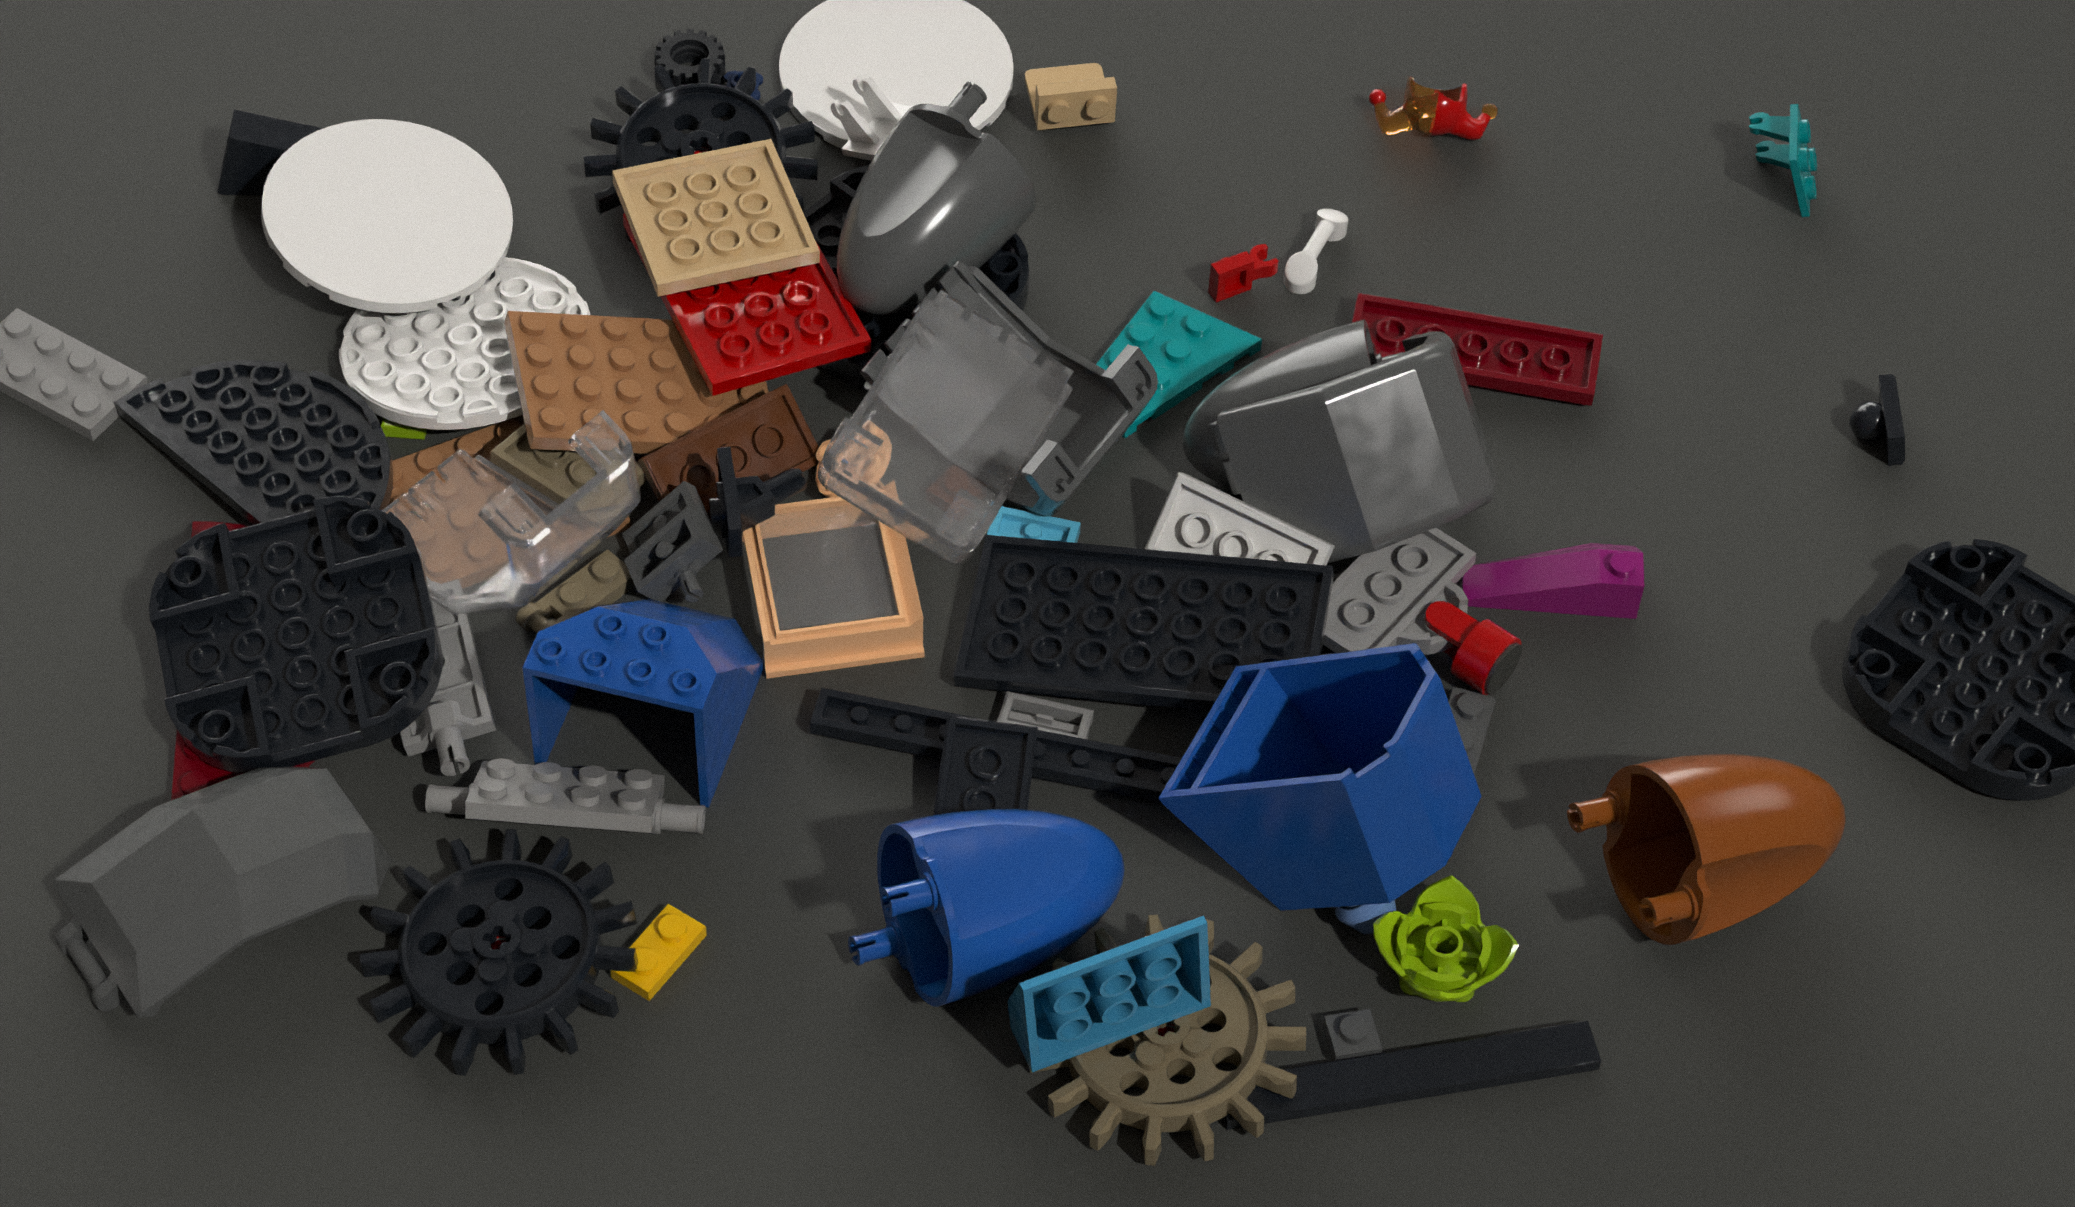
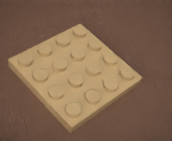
[612,139,820,297]

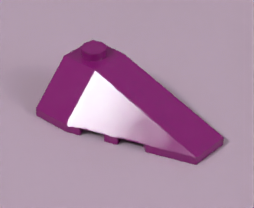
[1462,543,1645,619]

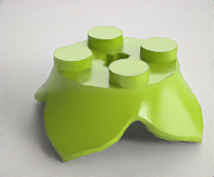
[1373,875,1519,1002]

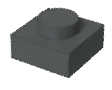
[1323,1009,1382,1061]

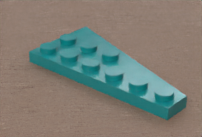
[1096,291,1262,438]

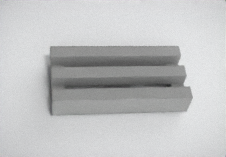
[997,691,1094,739]

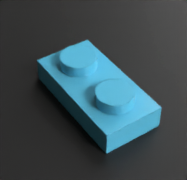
[987,505,1081,543]

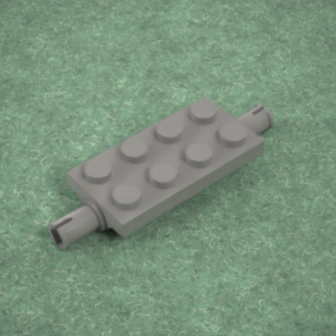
[400,551,496,776]
[425,758,706,834]

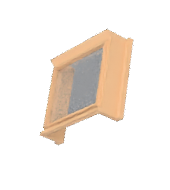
[742,482,925,679]

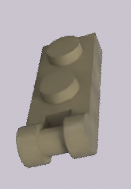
[516,549,635,633]

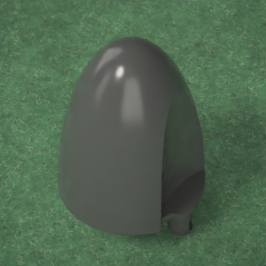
[837,82,1036,315]
[1183,319,1405,487]

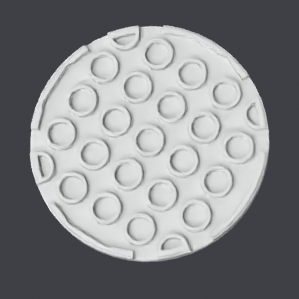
[779,0,1014,148]
[261,119,513,313]
[339,257,590,430]

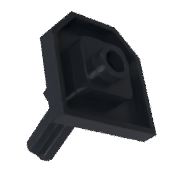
[709,447,807,557]

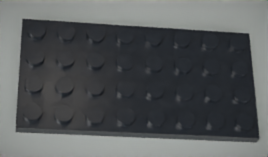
[953,535,1334,711]

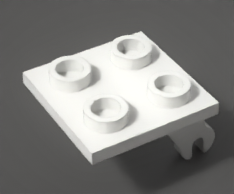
[830,75,913,161]

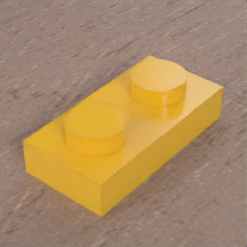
[610,904,707,1001]

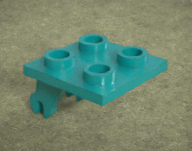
[1749,104,1817,217]

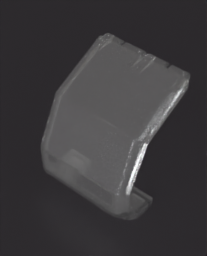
[818,290,1074,565]
[382,410,641,614]

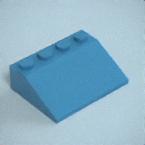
[1008,916,1211,1072]

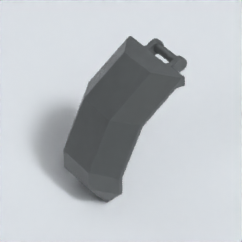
[52,767,392,1018]

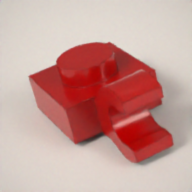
[1208,244,1279,303]

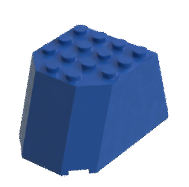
[1159,643,1482,911]

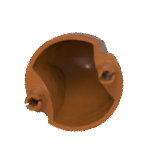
[1567,754,1846,945]

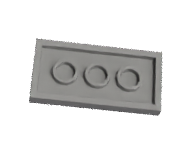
[0,308,148,441]

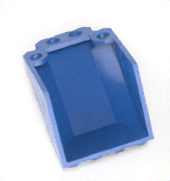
[522,599,764,808]

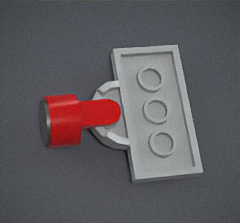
[1323,528,1523,695]

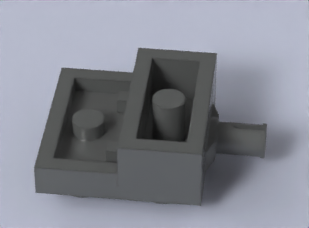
[622,481,723,602]

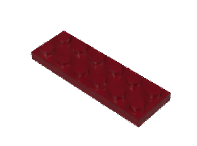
[1352,293,1603,406]

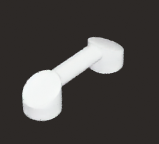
[1283,209,1348,294]

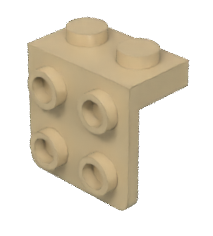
[1025,63,1117,130]

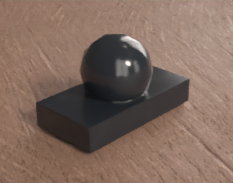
[1849,374,1905,466]

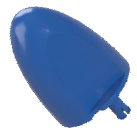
[848,809,1125,1007]

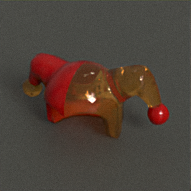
[1369,76,1498,140]

